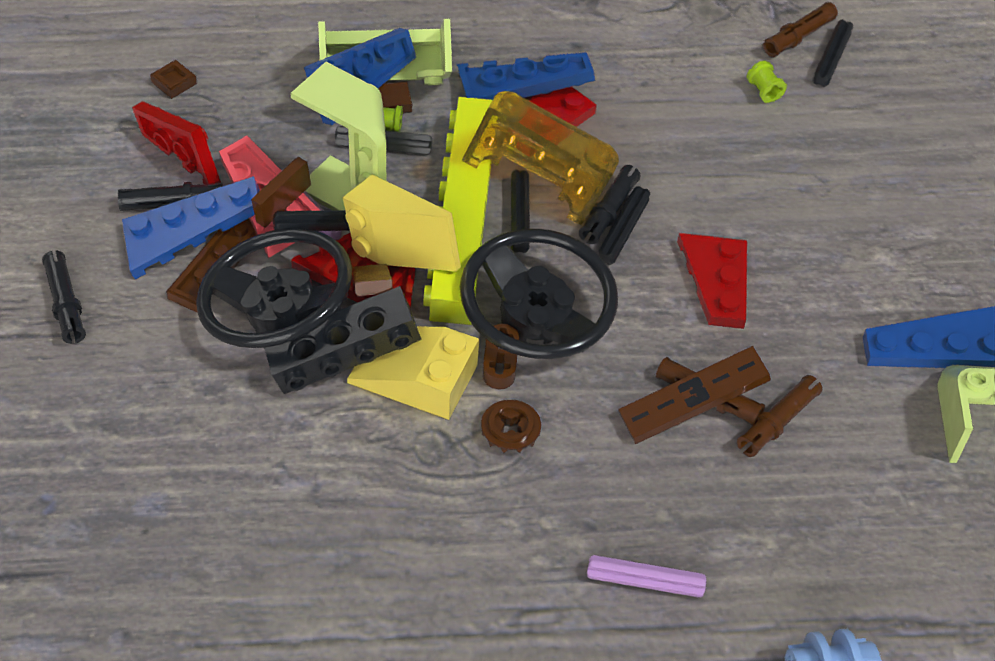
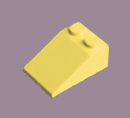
[342,174,461,271]
[347,326,479,420]

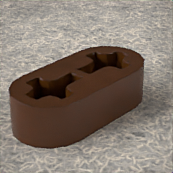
[483,324,519,390]

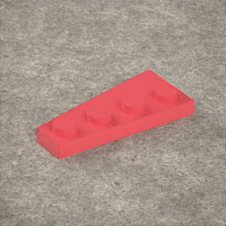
[219,136,320,258]

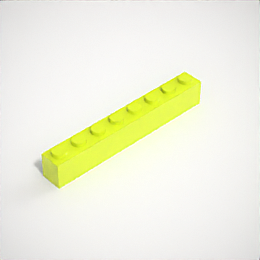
[423,97,498,325]

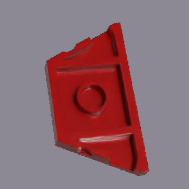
[291,233,416,309]

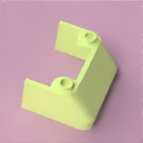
[318,19,452,85]
[291,62,387,211]
[937,365,995,463]

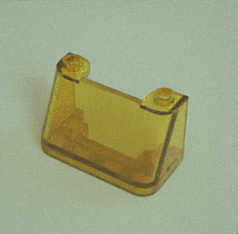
[462,91,619,225]

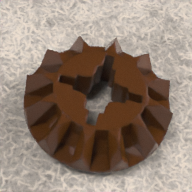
[481,400,541,454]

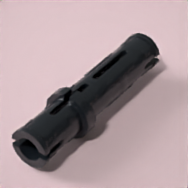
[579,165,641,245]
[118,182,223,211]
[42,250,86,344]

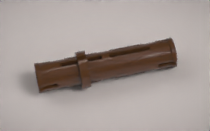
[763,2,838,57]
[656,357,765,426]
[737,375,823,457]

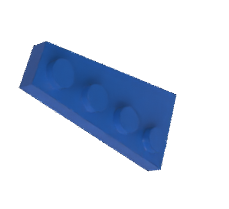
[304,28,416,125]
[457,52,595,104]
[122,176,259,279]
[863,306,995,368]

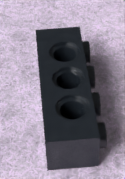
[264,286,422,394]

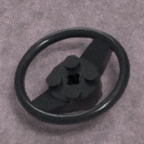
[196,228,352,348]
[460,229,618,359]

